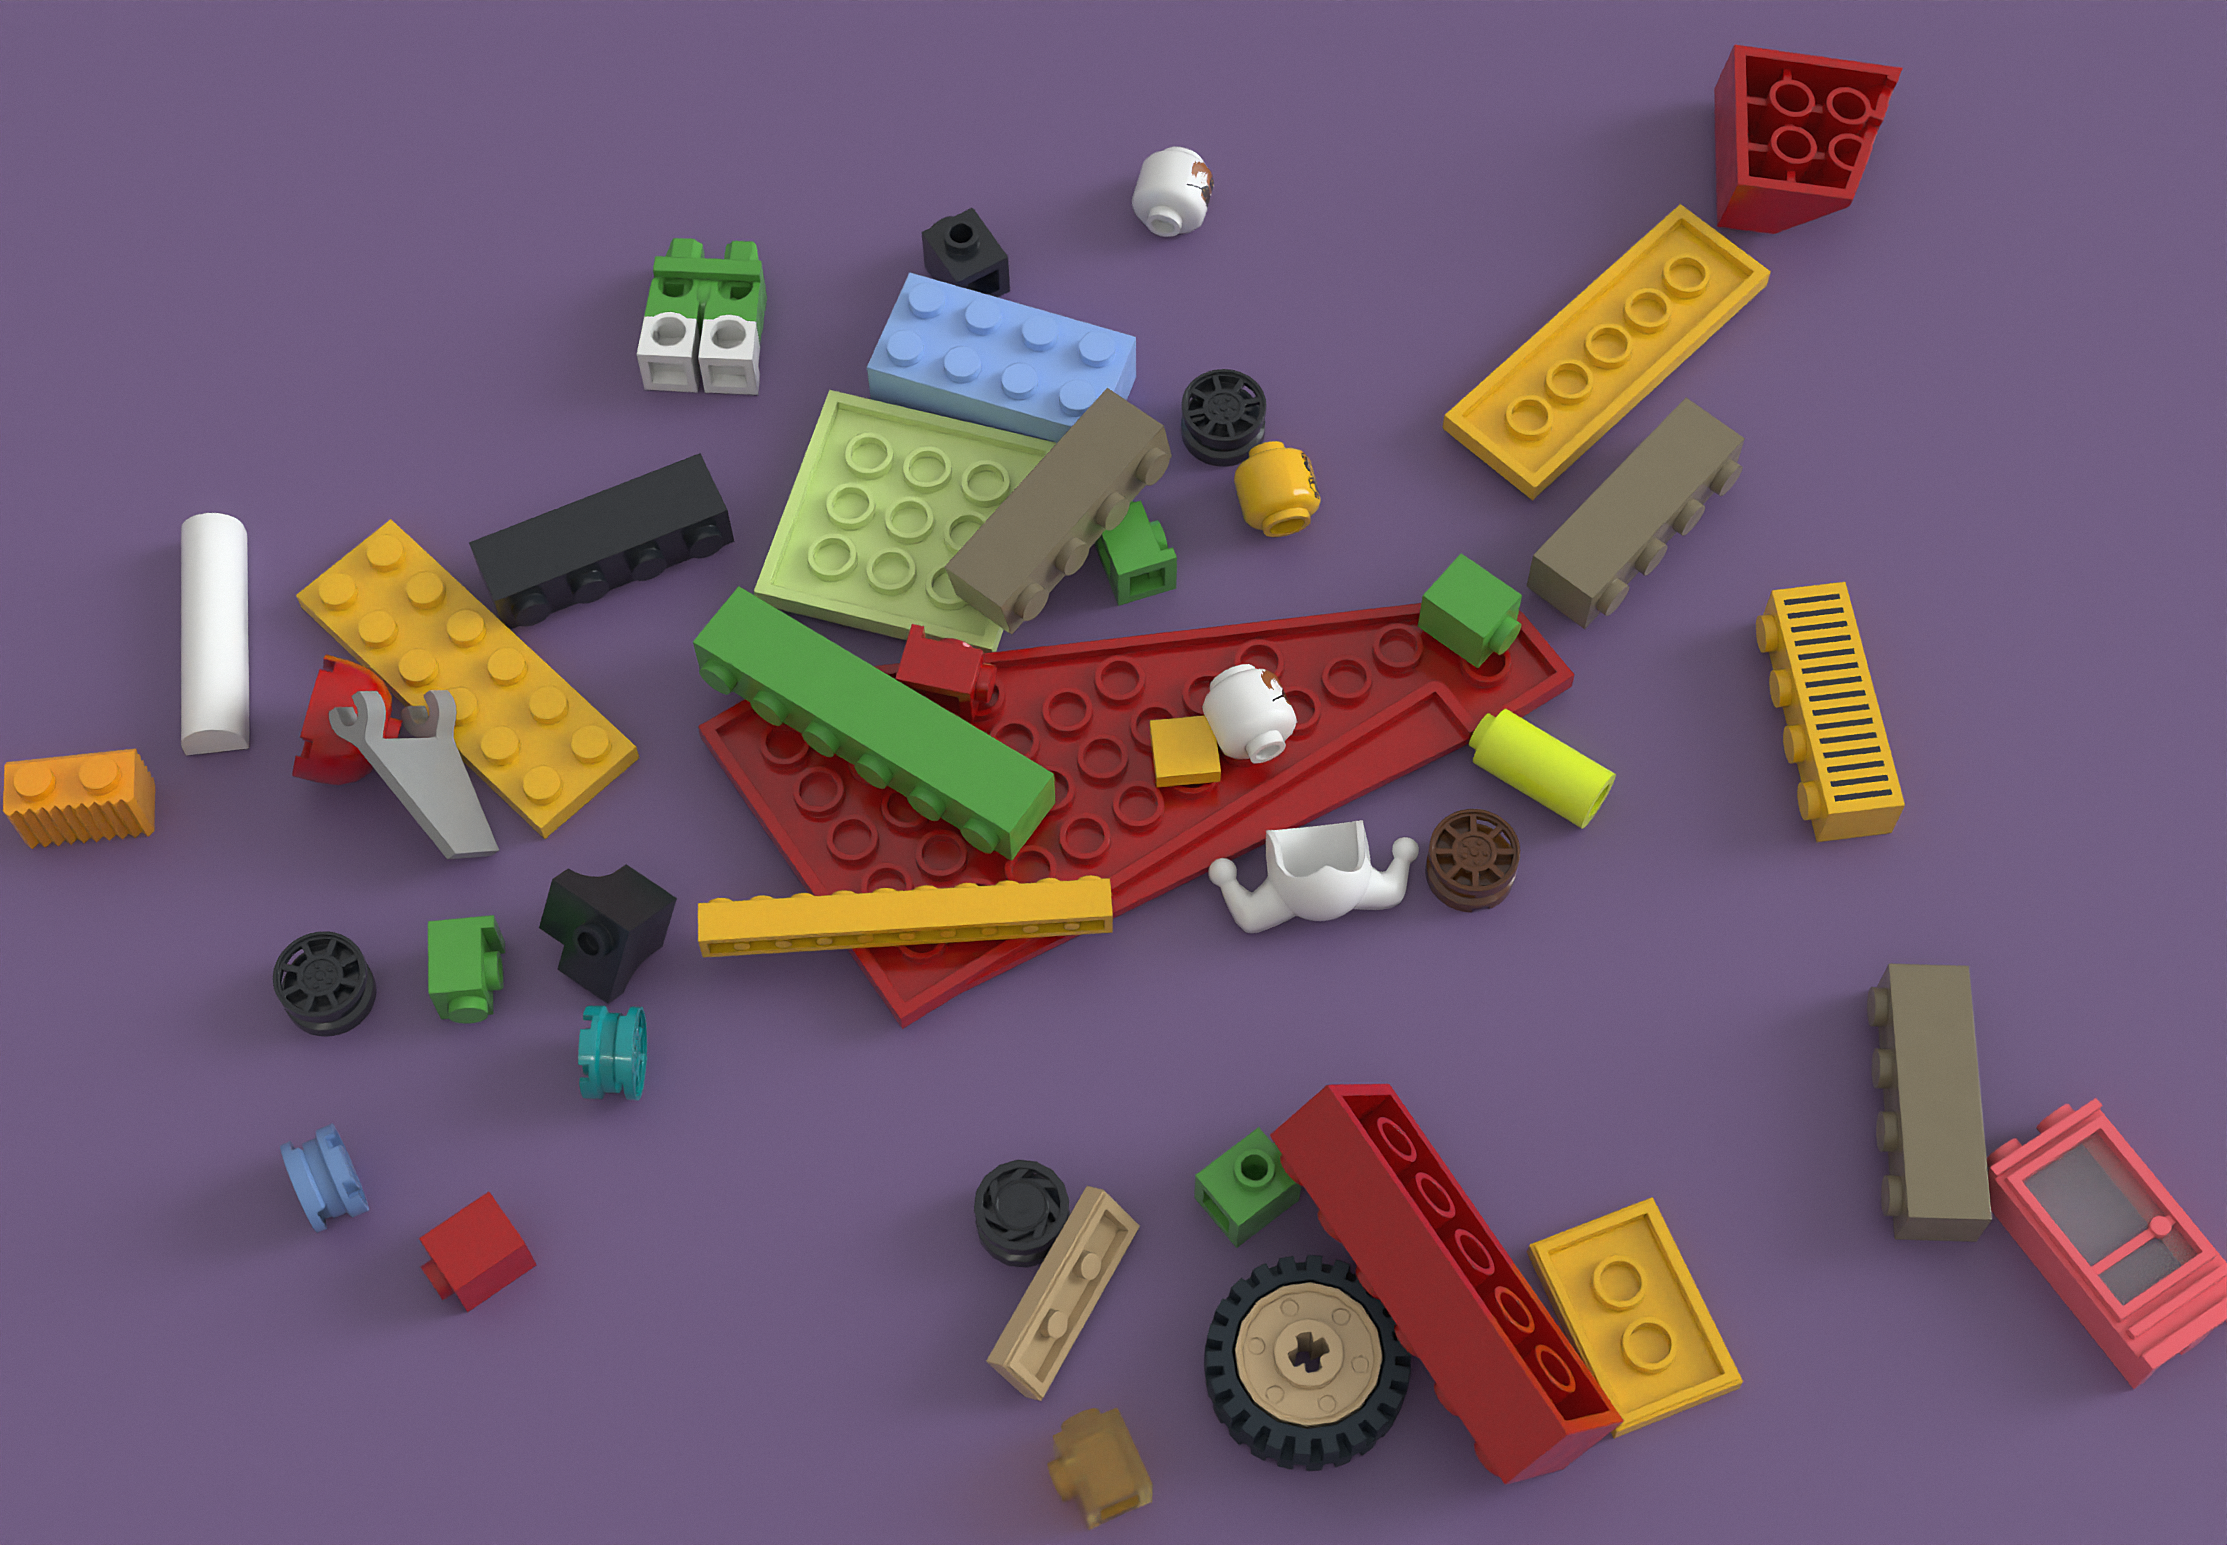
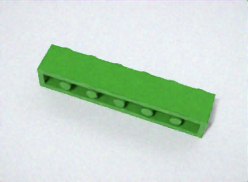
[693,586,1055,861]

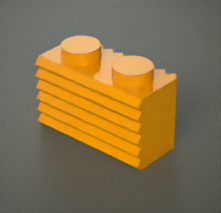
[3,748,155,849]

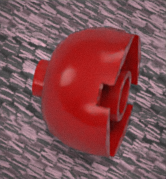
[292,654,403,785]

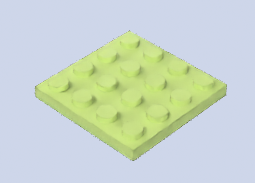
[754,390,1056,653]

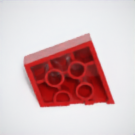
[1714,44,1903,234]

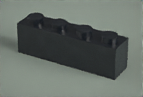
[469,453,734,630]

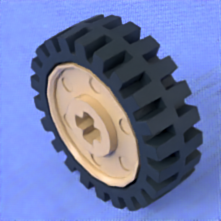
[1204,1255,1412,1471]

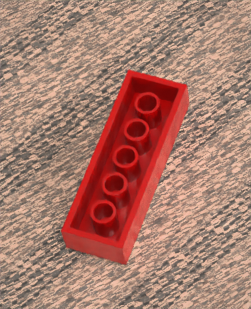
[1270,1084,1624,1485]

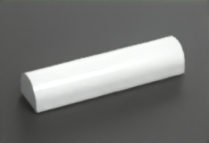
[181,513,249,756]

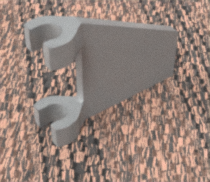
[329,690,499,859]

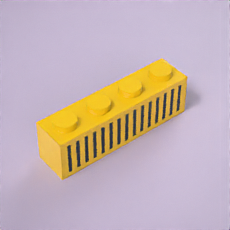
[1756,582,1905,842]

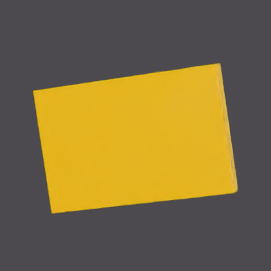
[1527,1197,1743,1438]

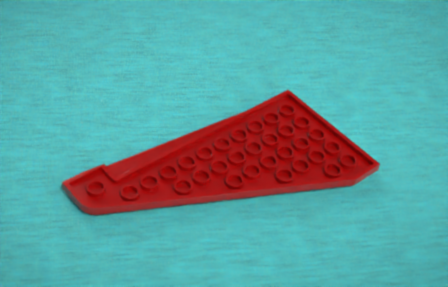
[698,603,1575,1029]

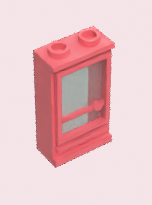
[1986,1098,2227,1389]

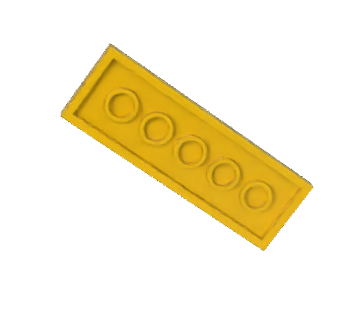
[1442,204,1771,501]
[296,519,639,839]

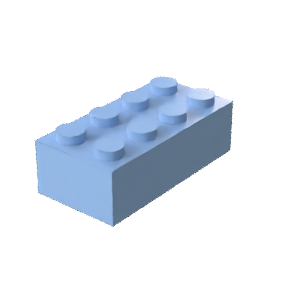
[867,273,1136,443]

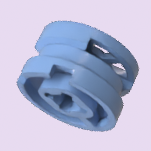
[280,1123,369,1233]

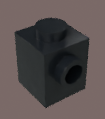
[921,207,1010,298]

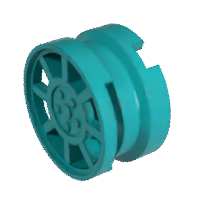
[578,1005,647,1100]

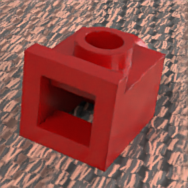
[895,624,997,724]

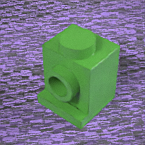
[1095,500,1177,606]
[428,915,505,1024]

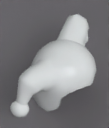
[1208,820,1419,933]

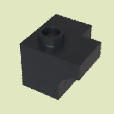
[539,864,677,1004]

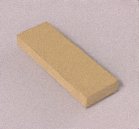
[986,1186,1140,1401]

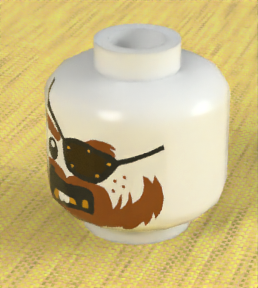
[1132,147,1214,237]
[1202,664,1297,763]

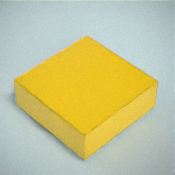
[1150,715,1221,788]

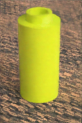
[1469,709,1616,829]

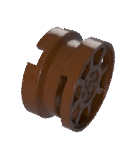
[1425,809,1520,913]

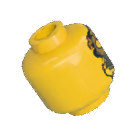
[1234,441,1320,537]

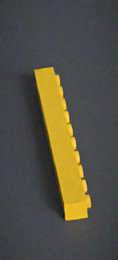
[698,876,1113,958]

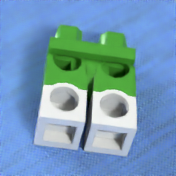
[637,238,767,395]

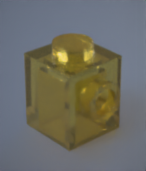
[1046,1407,1153,1530]

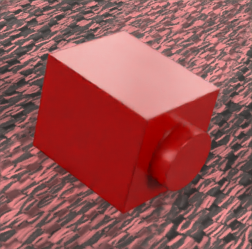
[419,1191,537,1313]

